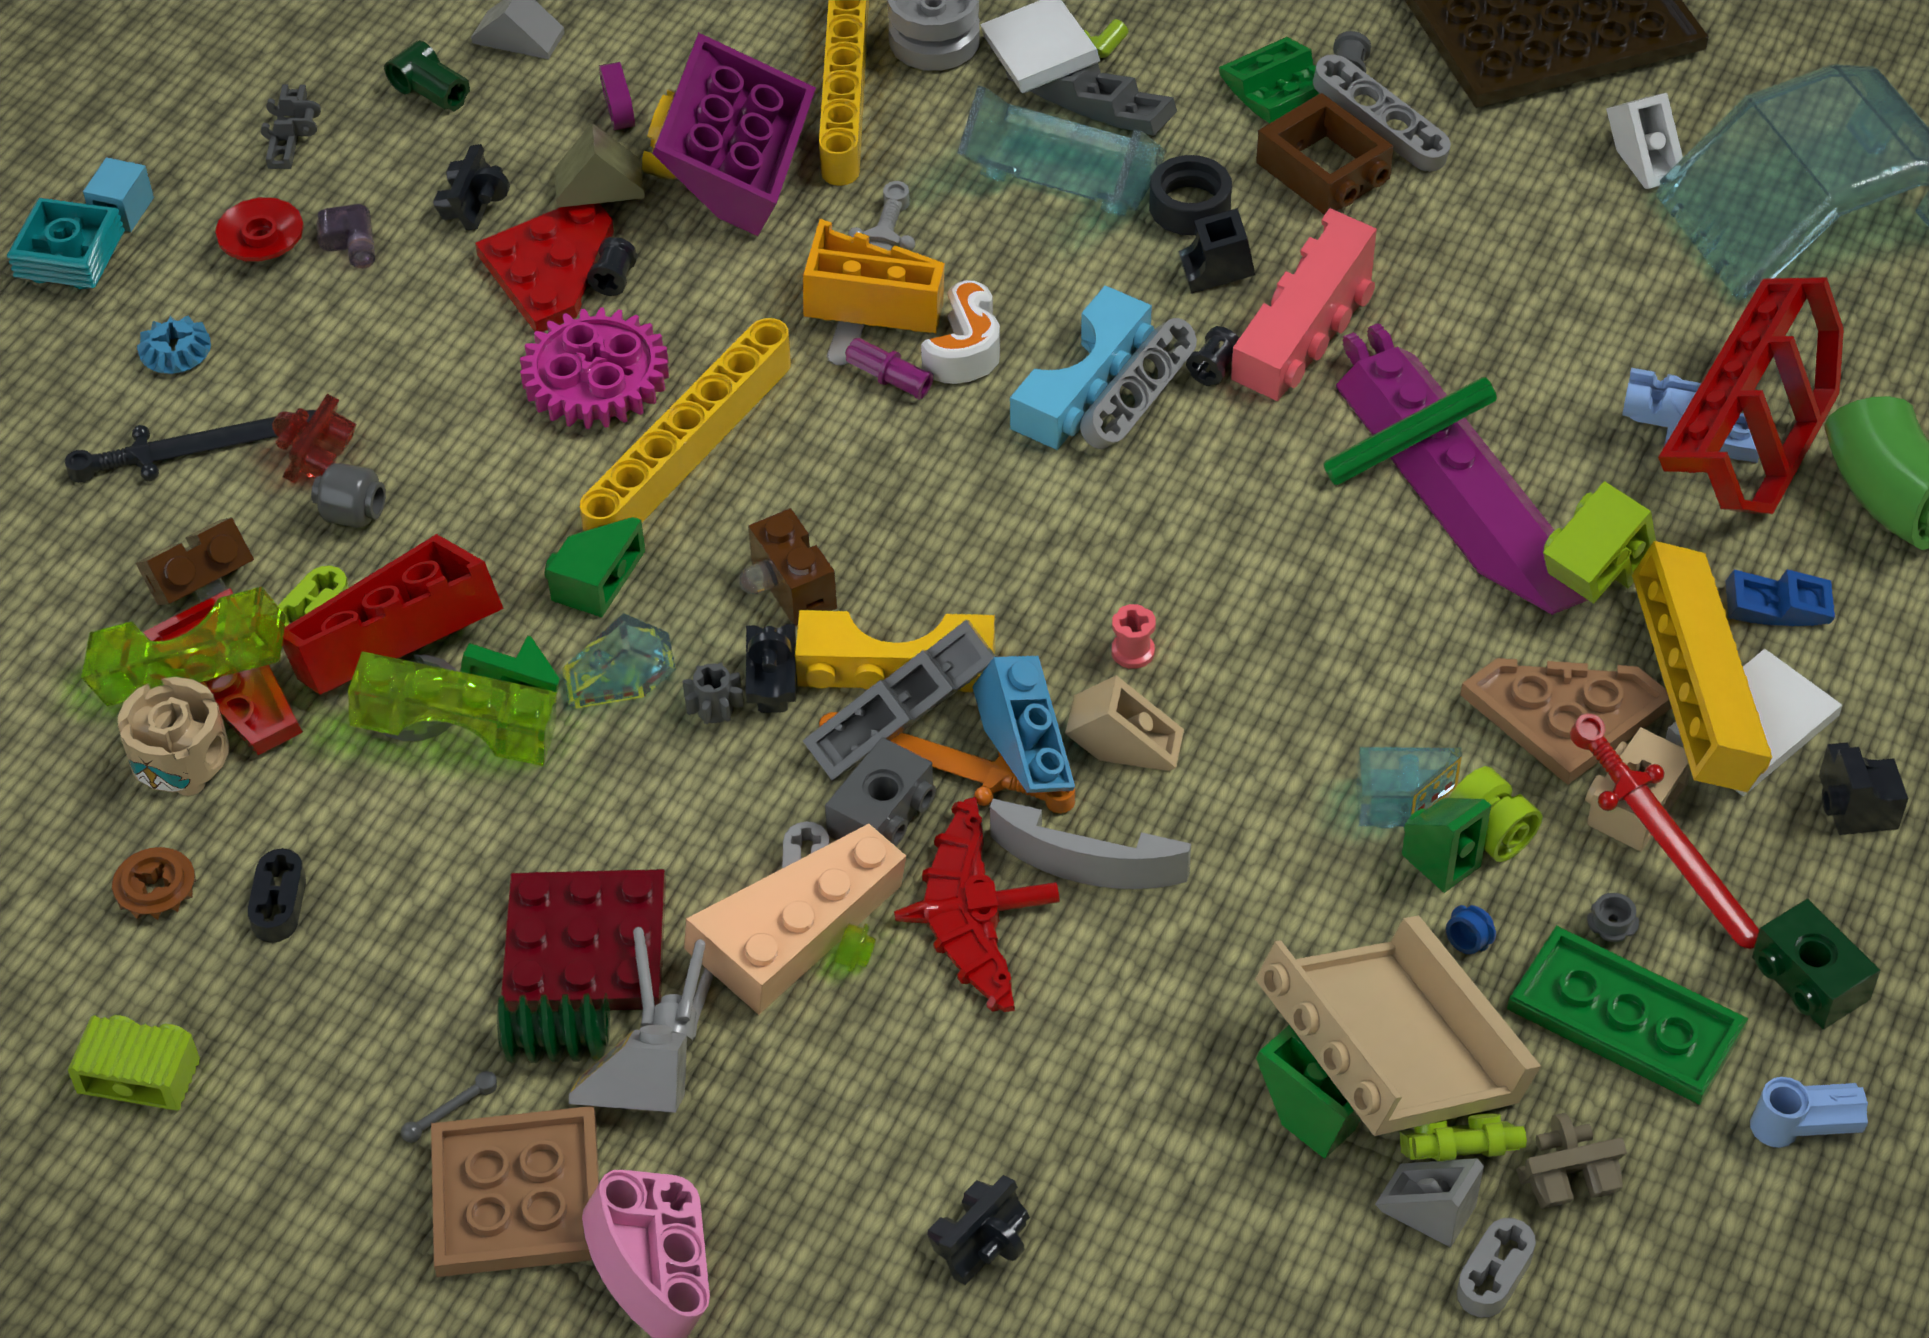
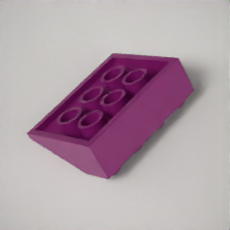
[652,32,816,236]

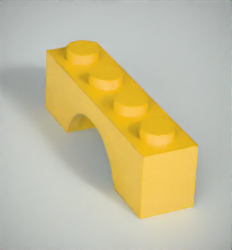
[795,610,995,692]

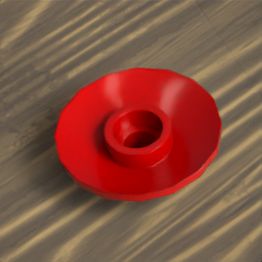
[215,197,304,261]

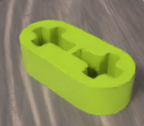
[274,565,349,632]

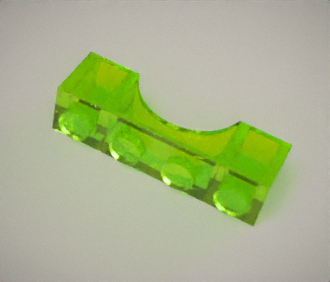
[81,586,286,707]
[348,651,557,766]

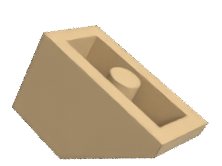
[1065,675,1184,771]

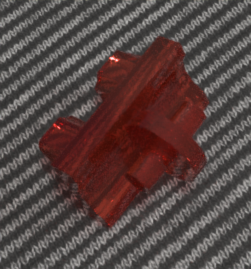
[272,394,357,483]

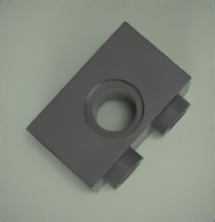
[825,737,936,846]

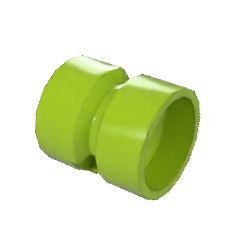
[1449,766,1543,862]

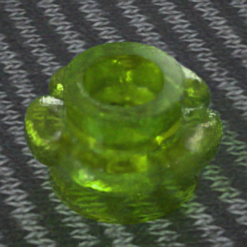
[834,923,876,972]

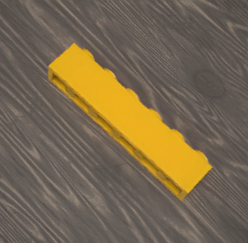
[1632,541,1772,793]

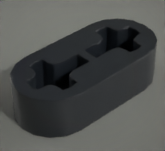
[248,848,306,943]

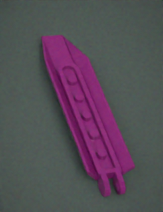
[1336,323,1588,615]

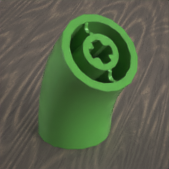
[1824,396,1929,550]

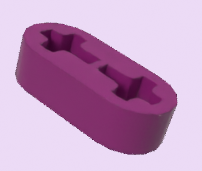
[599,62,635,131]

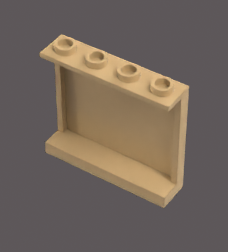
[1255,915,1541,1136]

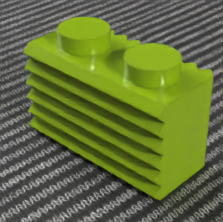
[68,1015,200,1111]

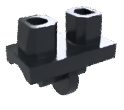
[433,144,510,231]
[746,624,796,713]
[927,1175,1030,1285]

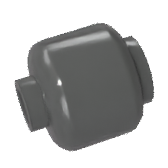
[311,463,386,528]

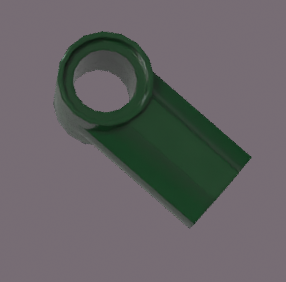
[384,40,470,112]

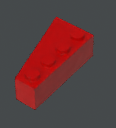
[276,534,504,695]

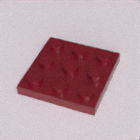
[501,869,666,1011]

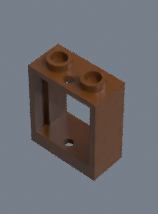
[1256,93,1394,215]

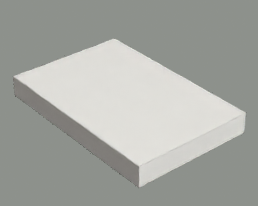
[980,0,1100,93]
[1666,649,1842,796]

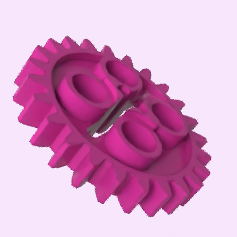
[520,307,669,429]

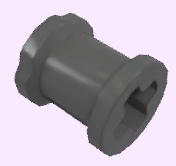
[1333,31,1372,78]

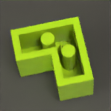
[1543,481,1656,604]

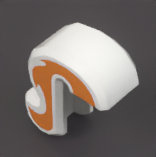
[921,280,1000,384]

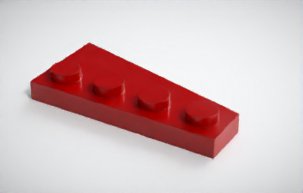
[143,588,303,755]

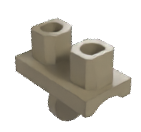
[1516,1113,1627,1209]

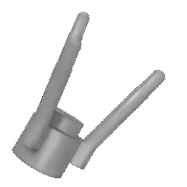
[633,927,713,1047]

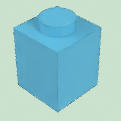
[83,157,154,232]

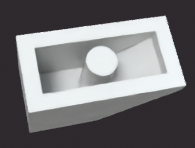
[1606,93,1688,189]

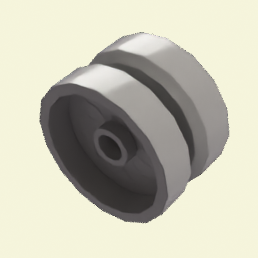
[887,0,980,71]

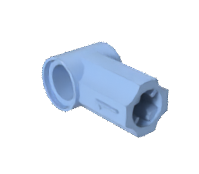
[1750,1077,1868,1148]

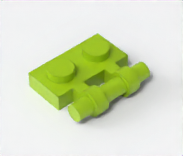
[1399,1113,1527,1162]

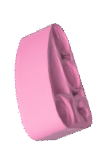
[582,1170,710,1338]

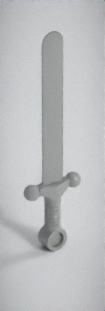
[827,181,915,365]

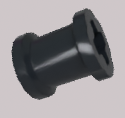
[587,237,638,296]
[1186,326,1239,386]

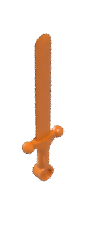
[819,712,1076,813]

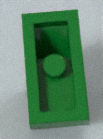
[457,635,560,720]

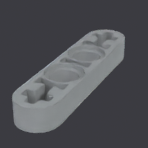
[1313,54,1451,172]
[1080,318,1197,449]

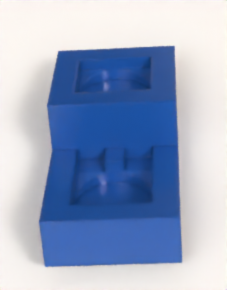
[1725,569,1835,626]

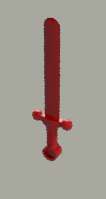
[1570,713,1759,949]

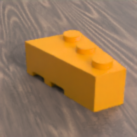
[803,219,945,333]

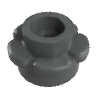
[1587,893,1639,942]

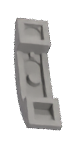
[990,799,1191,889]

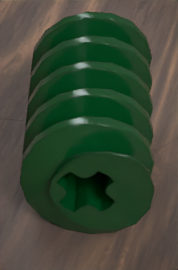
[497,993,610,1063]

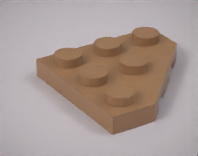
[1460,658,1672,785]

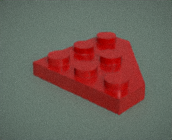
[475,203,614,332]

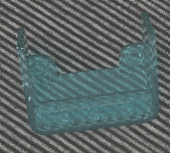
[957,86,1166,217]

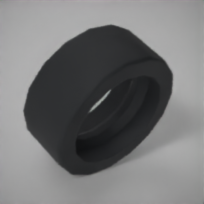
[1149,155,1232,235]

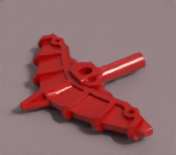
[894,797,1060,1012]

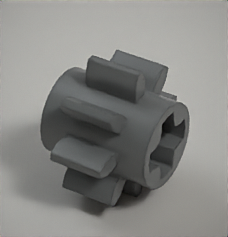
[683,663,744,724]

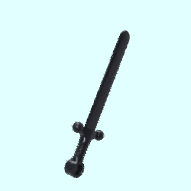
[65,410,324,483]

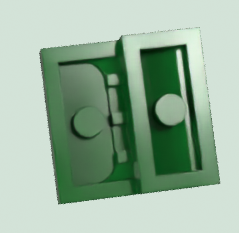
[1219,37,1329,124]

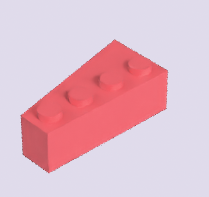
[1231,208,1377,401]

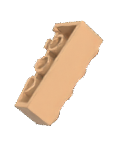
[684,824,907,1015]

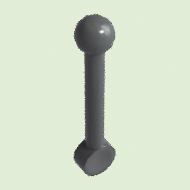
[400,1071,497,1143]

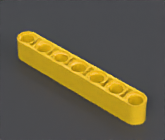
[819,0,869,186]
[579,318,791,532]

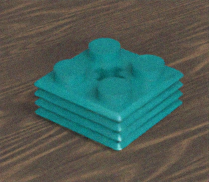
[7,198,125,289]

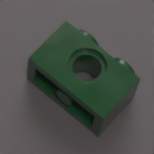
[1752,898,1881,1030]

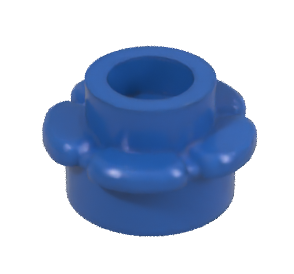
[1446,905,1496,954]

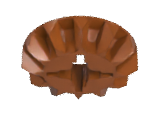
[112,847,197,920]

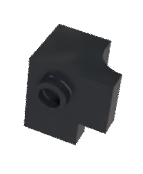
[1179,208,1255,294]
[1819,742,1909,835]

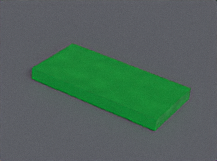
[1507,925,1748,1105]

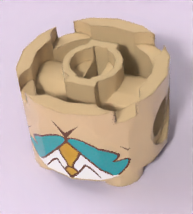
[118,677,230,796]

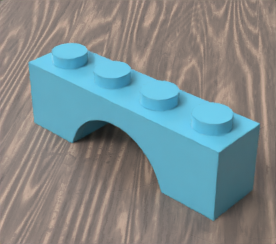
[1010,286,1154,450]

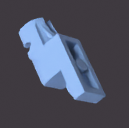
[1622,368,1759,463]

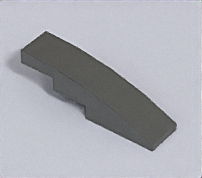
[1006,63,1177,135]
[802,620,996,780]

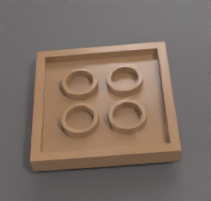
[431,1106,600,1277]

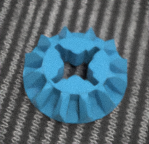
[137,315,211,374]

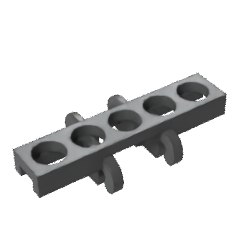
[261,84,321,169]

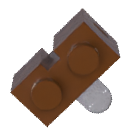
[739,508,837,626]
[136,517,254,605]

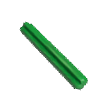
[1323,377,1497,485]

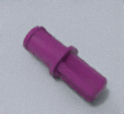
[845,338,934,400]

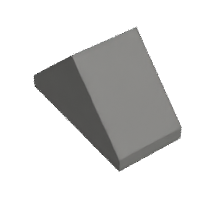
[471,0,564,59]
[1375,1158,1484,1248]

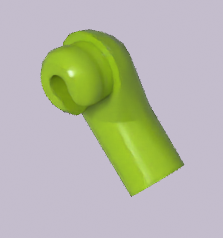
[1084,19,1129,58]

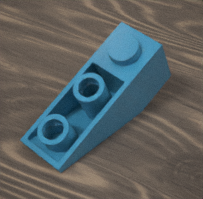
[972,656,1075,793]

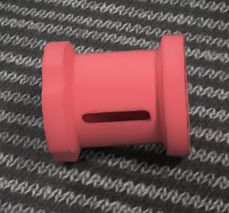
[1112,604,1156,669]

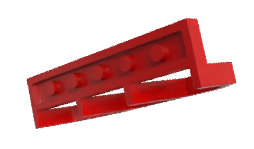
[1658,277,1844,514]

